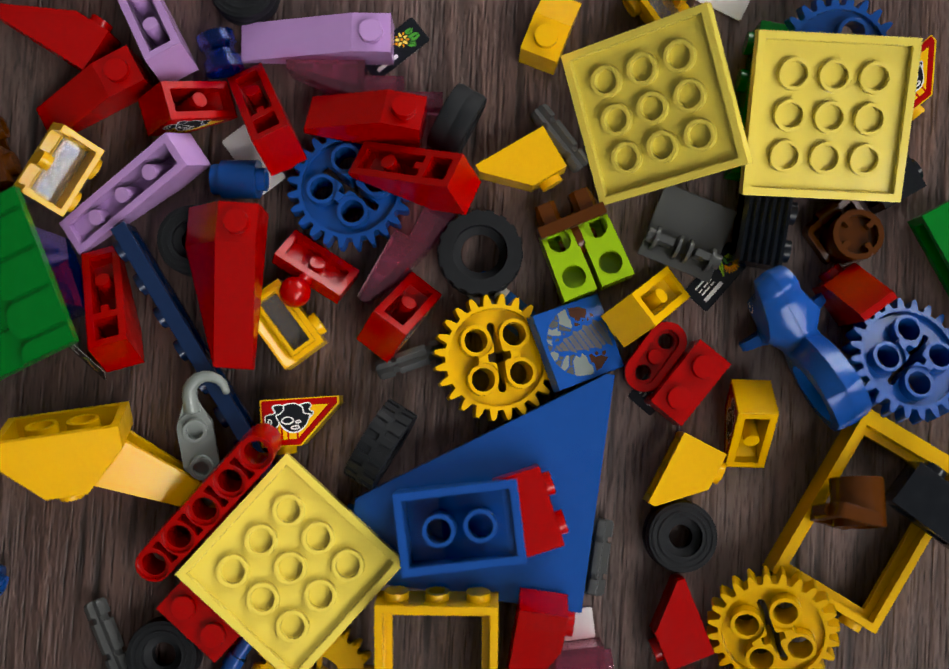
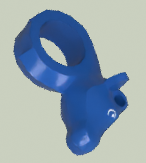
[739,265,872,431]

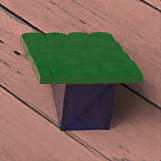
[0,186,85,380]

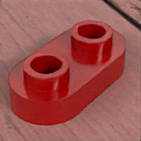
[623,322,687,392]

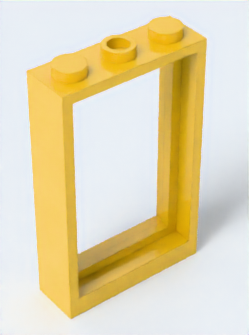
[762,409,949,634]
[374,586,499,669]

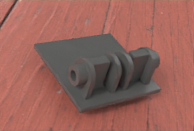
[637,186,738,283]

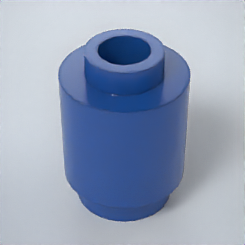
[209,160,270,199]

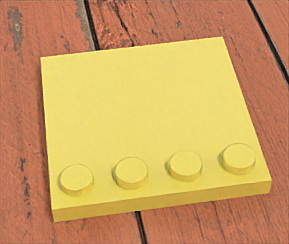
[561,2,753,205]
[739,29,923,202]
[175,453,401,669]

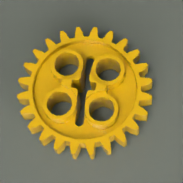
[432,294,550,421]
[707,565,841,669]

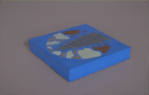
[527,294,624,392]

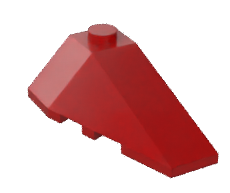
[185,201,269,370]

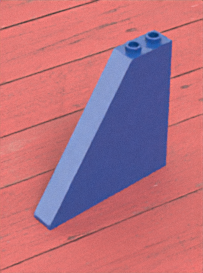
[347,374,615,613]

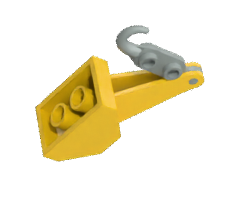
[0,370,230,508]

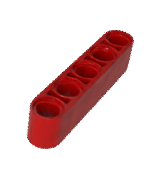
[135,423,282,582]

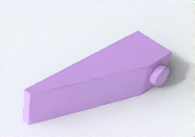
[118,0,199,81]
[241,12,394,65]
[59,132,211,255]

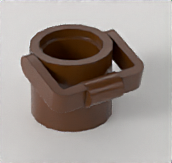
[802,199,885,266]
[810,476,887,530]

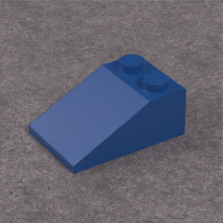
[392,478,527,578]

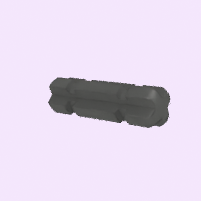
[530,104,589,173]
[375,340,444,380]
[584,517,614,596]
[84,597,128,669]

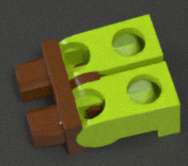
[534,187,635,306]

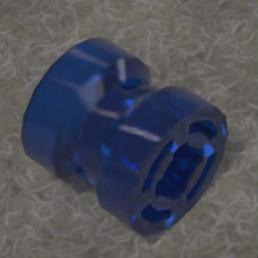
[196,27,244,79]

